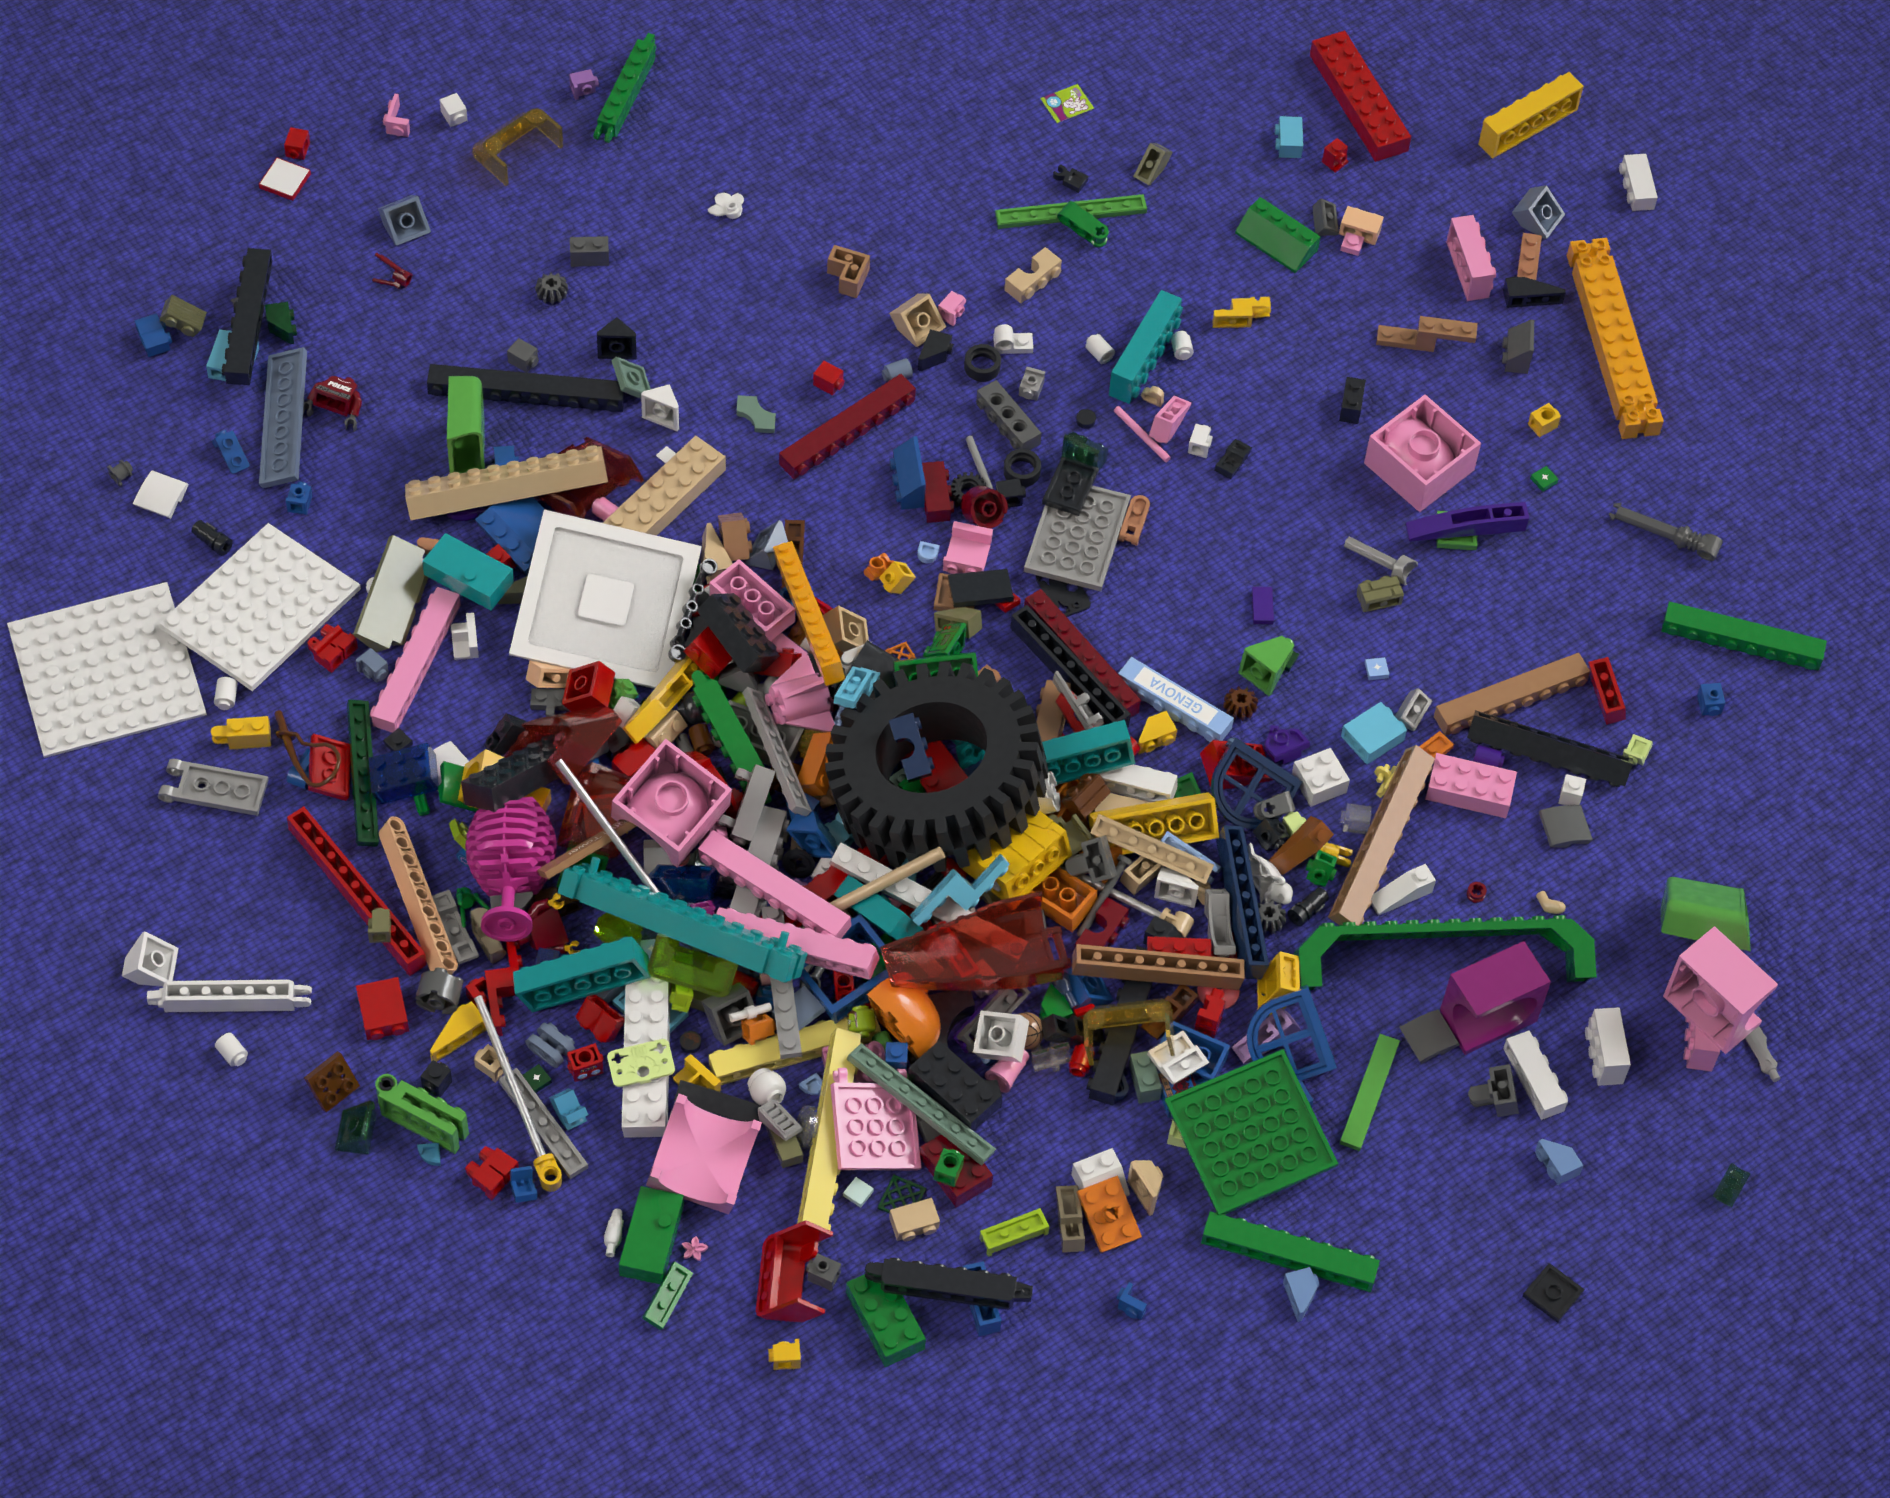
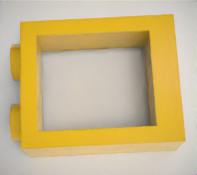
[1257,951,1300,1015]

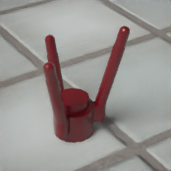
[372,253,413,289]

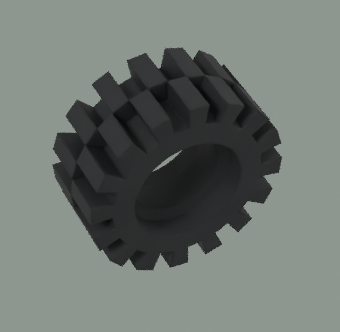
[951,472,986,509]

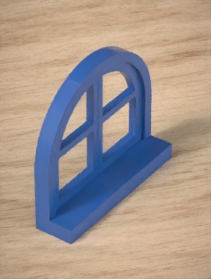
[1247,985,1337,1080]

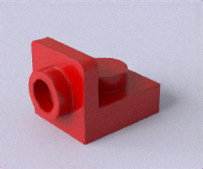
[465,976,488,1009]

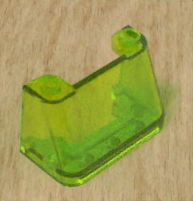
[648,933,739,997]

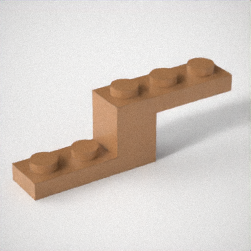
[1376,316,1478,352]

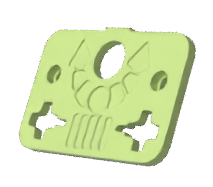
[607,1039,675,1087]

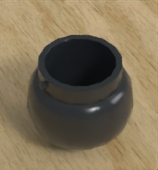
[677,691,705,725]

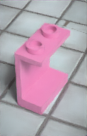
[943,521,993,574]

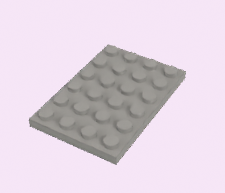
[1024,486,1131,591]

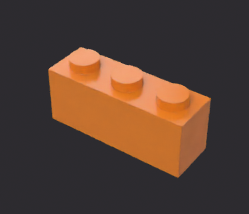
[798,732,833,796]

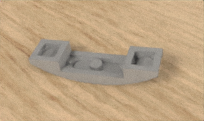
[432,890,479,964]

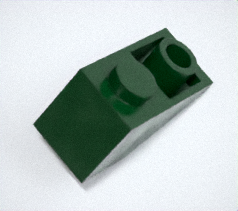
[265,302,297,345]

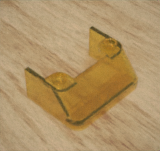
[472,108,563,186]
[1083,999,1175,1065]

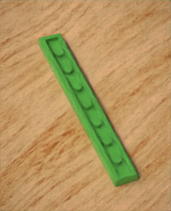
[995,194,1147,229]

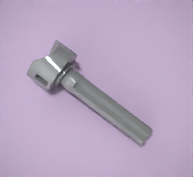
[1344,536,1418,585]

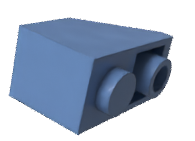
[1535,1139,1583,1185]

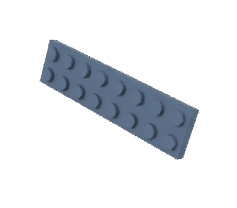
[259,347,307,488]

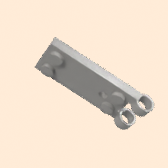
[158,759,269,816]

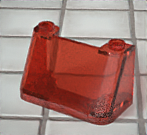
[557,762,632,859]

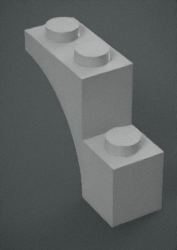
[1204,889,1236,958]

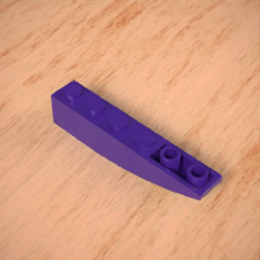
[1405,502,1529,541]

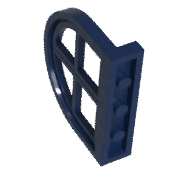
[1211,737,1302,829]

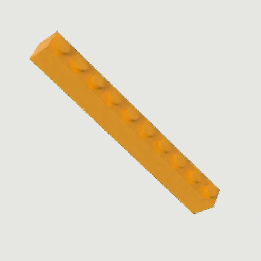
[773,541,845,686]

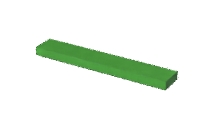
[1340,1034,1400,1151]

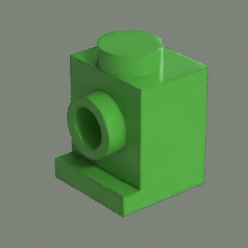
[608,679,638,710]

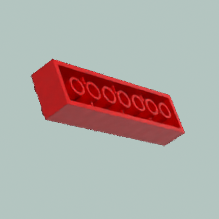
[1310,30,1411,162]

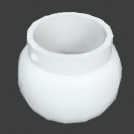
[748,1068,786,1105]

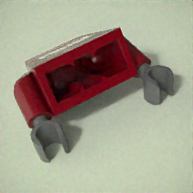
[303,376,362,432]

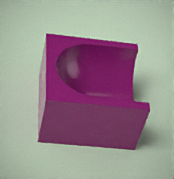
[1440,941,1551,1055]

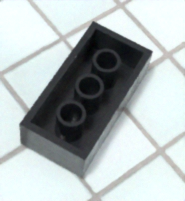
[697,593,780,673]
[908,1040,1002,1131]

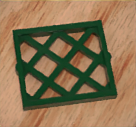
[877,1175,926,1214]

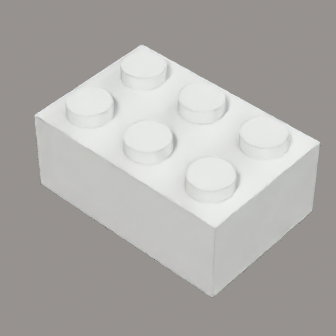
[1585,1007,1631,1086]

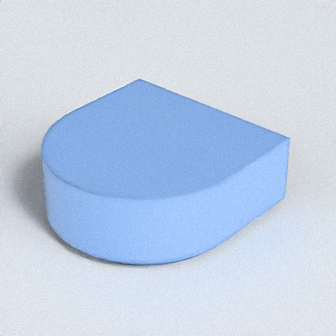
[917,541,940,563]

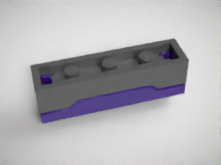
[952,977,1031,1053]

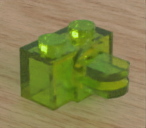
[593,912,644,944]

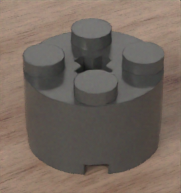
[415,968,464,1014]

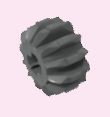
[535,272,568,305]
[1258,899,1286,935]

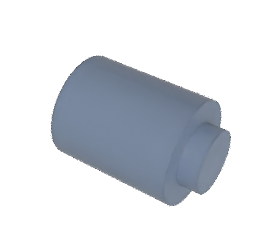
[882,358,913,381]

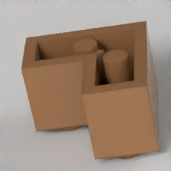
[827,245,870,298]
[718,513,753,561]

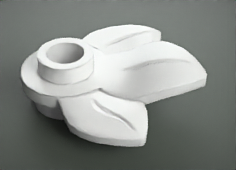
[708,193,744,219]

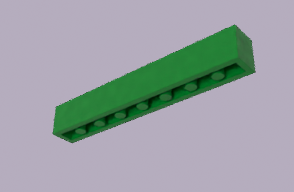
[1661,601,1827,671]
[1201,1211,1380,1292]

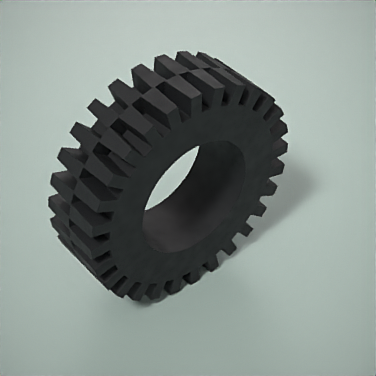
[825,662,1048,872]

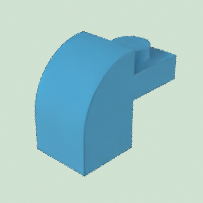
[549,1088,588,1130]

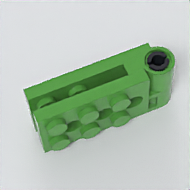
[375,1074,469,1154]

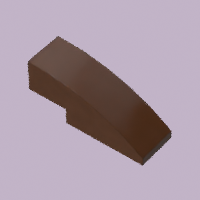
[1141,985,1199,1041]

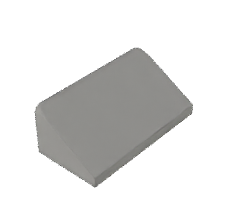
[1395,688,1432,731]

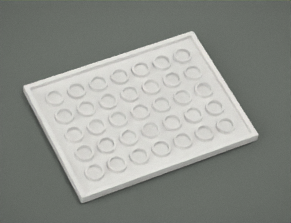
[159,523,361,691]

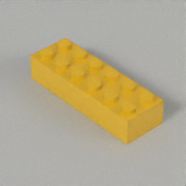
[1478,72,1584,159]
[1088,792,1219,855]

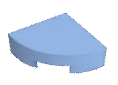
[799,1073,823,1095]

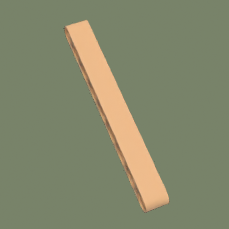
[379,816,458,975]

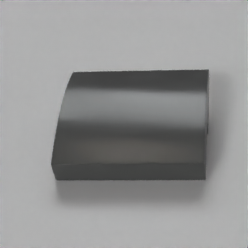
[1539,805,1593,848]
[1399,1009,1460,1064]

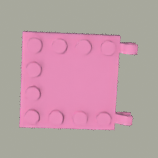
[830,1068,921,1171]

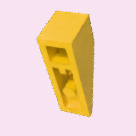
[430,1001,486,1062]

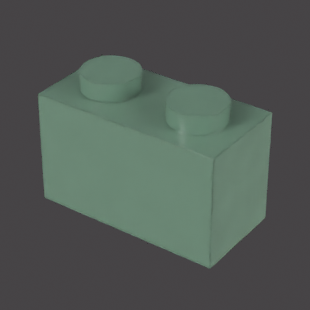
[1129,1051,1162,1104]

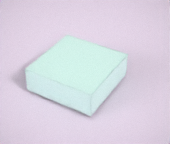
[843,1177,874,1208]

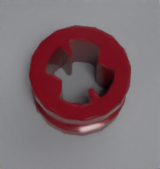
[1467,882,1487,903]

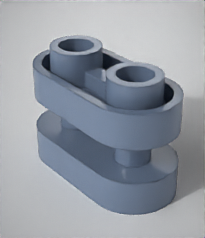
[525,1023,575,1068]

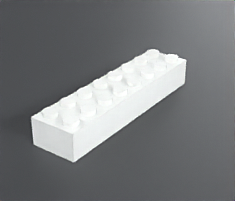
[622,968,671,1138]

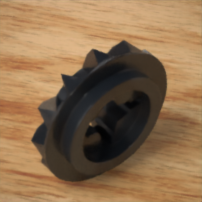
[782,847,816,878]

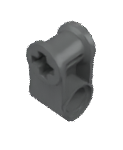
[1253,791,1296,820]

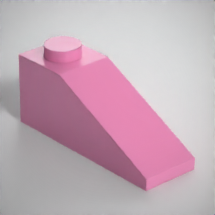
[1149,396,1191,444]

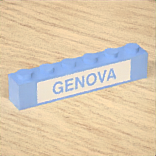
[1118,657,1234,742]

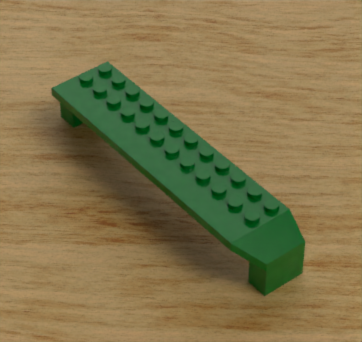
[1293,915,1597,990]

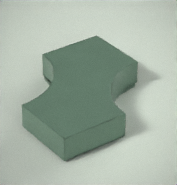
[737,395,776,433]

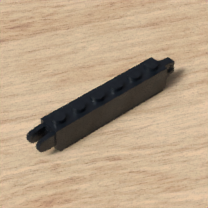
[865,1258,1033,1310]

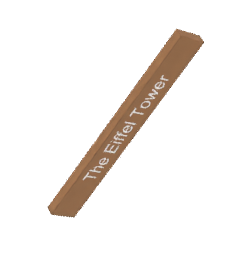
[538,820,637,879]

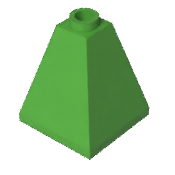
[1238,636,1295,696]

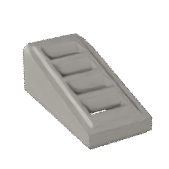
[758,1099,803,1141]

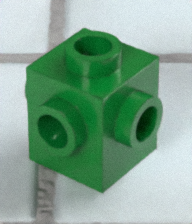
[1305,850,1337,887]

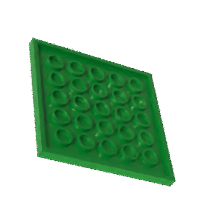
[1165,1049,1338,1215]

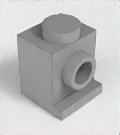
[1019,367,1045,401]

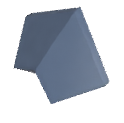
[744,520,788,570]

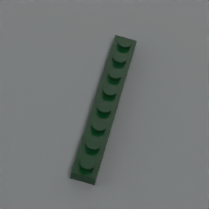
[347,699,379,847]

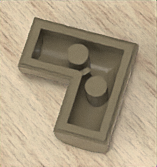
[470,908,506,964]

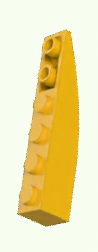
[622,655,704,744]

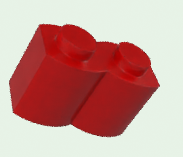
[575,995,625,1043]

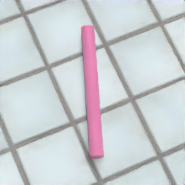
[1114,406,1171,462]

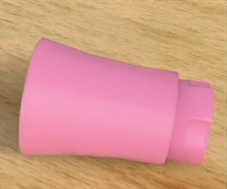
[985,1049,1029,1093]

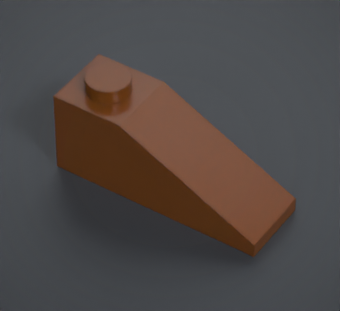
[1268,816,1334,875]

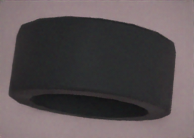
[964,344,1001,382]
[1003,449,1041,487]

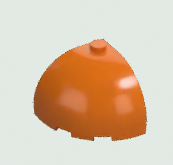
[867,973,941,1059]

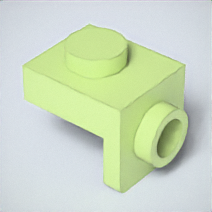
[1623,734,1653,765]

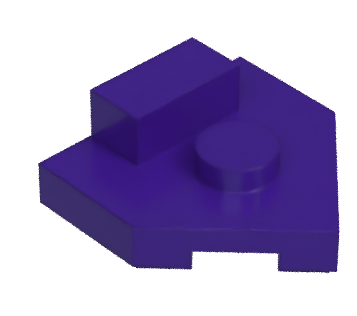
[1264,725,1310,764]

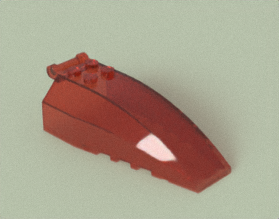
[881,891,1072,991]

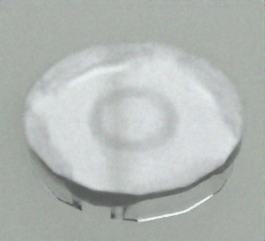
[796,1105,818,1149]

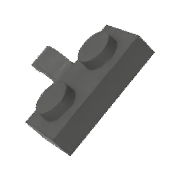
[530,688,570,722]

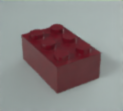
[920,1134,993,1208]

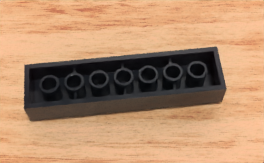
[461,721,609,812]

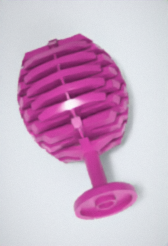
[465,797,557,942]

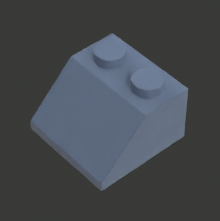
[1512,185,1565,239]
[377,195,431,246]

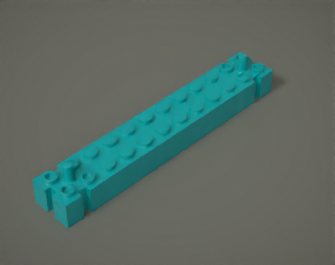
[558,857,808,983]

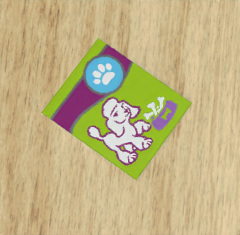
[1040,84,1094,123]

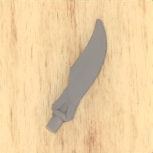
[1745,1026,1781,1082]

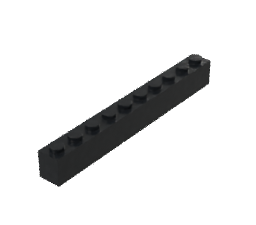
[427,364,626,412]

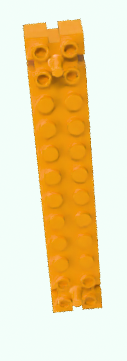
[1566,238,1664,439]

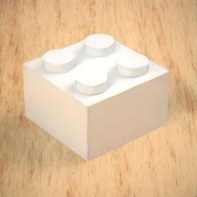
[1292,748,1350,807]
[973,1010,1029,1063]

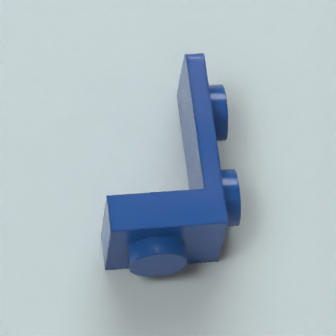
[212,430,250,474]

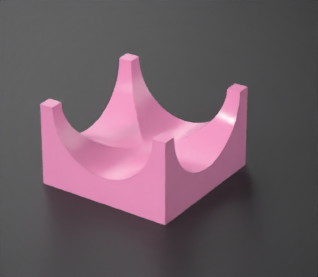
[646,1094,762,1214]

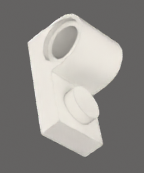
[993,324,1033,354]

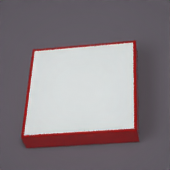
[259,157,311,201]

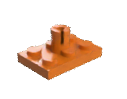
[1076,1175,1142,1253]

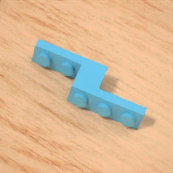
[833,666,880,709]
[910,854,1010,926]

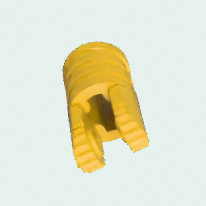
[1313,842,1353,867]

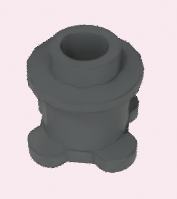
[107,460,133,487]

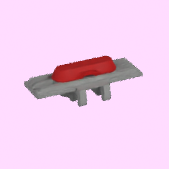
[1052,671,1104,733]

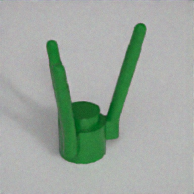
[456,887,490,928]

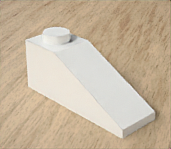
[1371,864,1436,916]

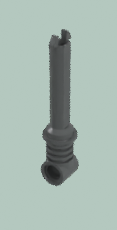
[1609,503,1723,561]

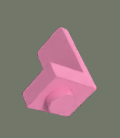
[383,94,410,137]

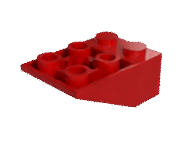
[1200,740,1273,789]

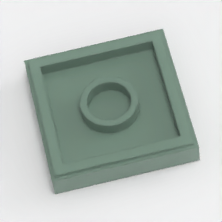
[611,357,651,399]

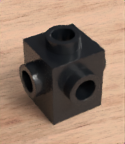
[1252,818,1290,851]

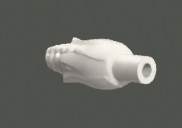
[604,1209,624,1257]

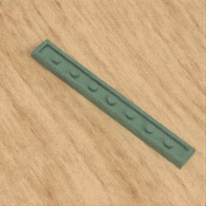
[847,1043,996,1166]

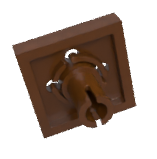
[304,1051,360,1113]

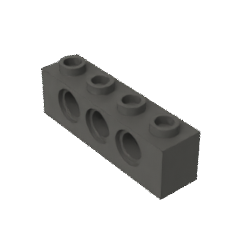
[976,380,1042,450]

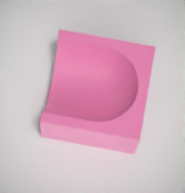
[1364,395,1481,512]
[611,739,732,868]
[1663,926,1778,1054]

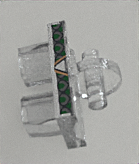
[1031,1042,1071,1073]

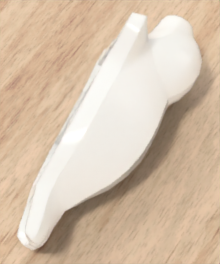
[1247,843,1293,905]

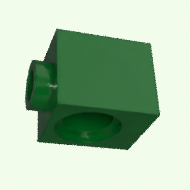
[934,1148,964,1187]

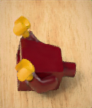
[517,893,580,955]

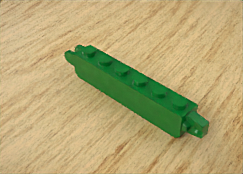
[593,33,656,143]
[691,670,772,805]

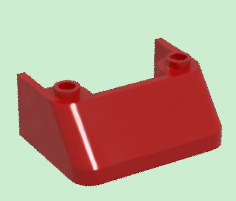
[756,1220,833,1322]

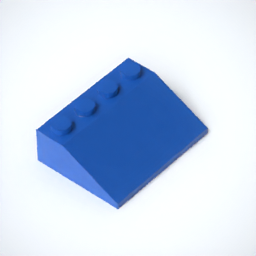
[475,497,545,576]

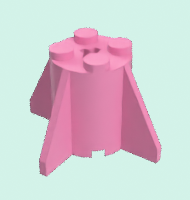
[765,655,835,732]

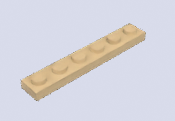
[1090,814,1214,884]

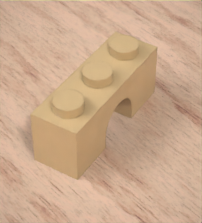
[1005,247,1062,303]

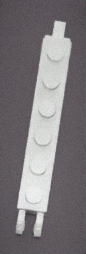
[147,980,312,1012]

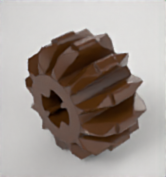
[1223,686,1258,722]

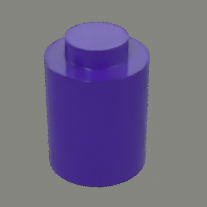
[1473,745,1505,768]

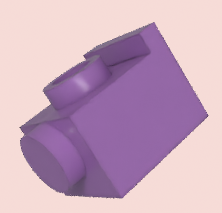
[569,69,599,100]

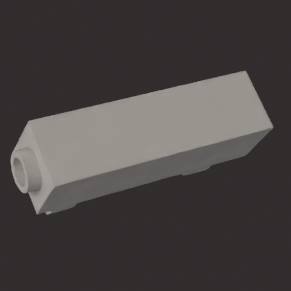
[718,764,776,846]

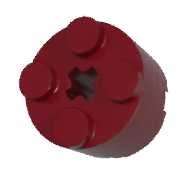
[962,486,1008,529]

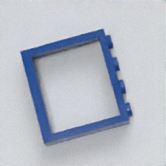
[799,914,905,1024]

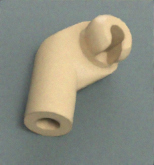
[1536,891,1566,914]

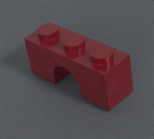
[1074,897,1130,949]

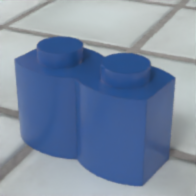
[134,313,172,357]

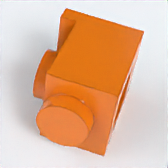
[741,1013,776,1045]

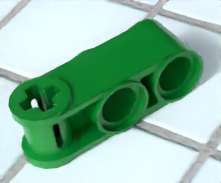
[1057,201,1109,247]

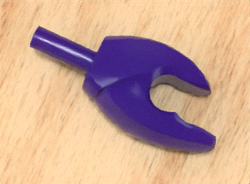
[447,507,488,521]

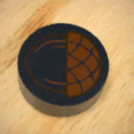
[680,1031,701,1053]

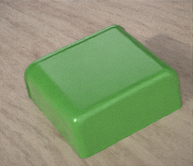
[447,376,485,474]
[1661,877,1751,952]

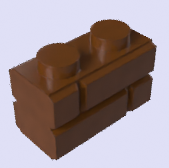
[1062,773,1111,819]

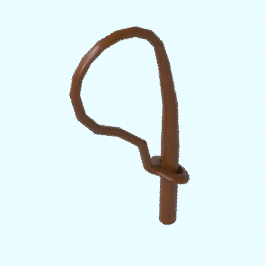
[274,710,341,788]

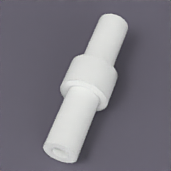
[729,1003,772,1022]

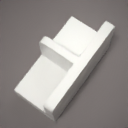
[451,613,479,660]

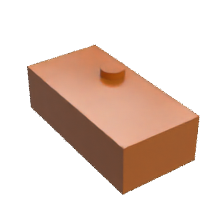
[1021,867,1097,933]

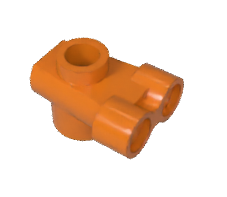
[864,553,894,581]

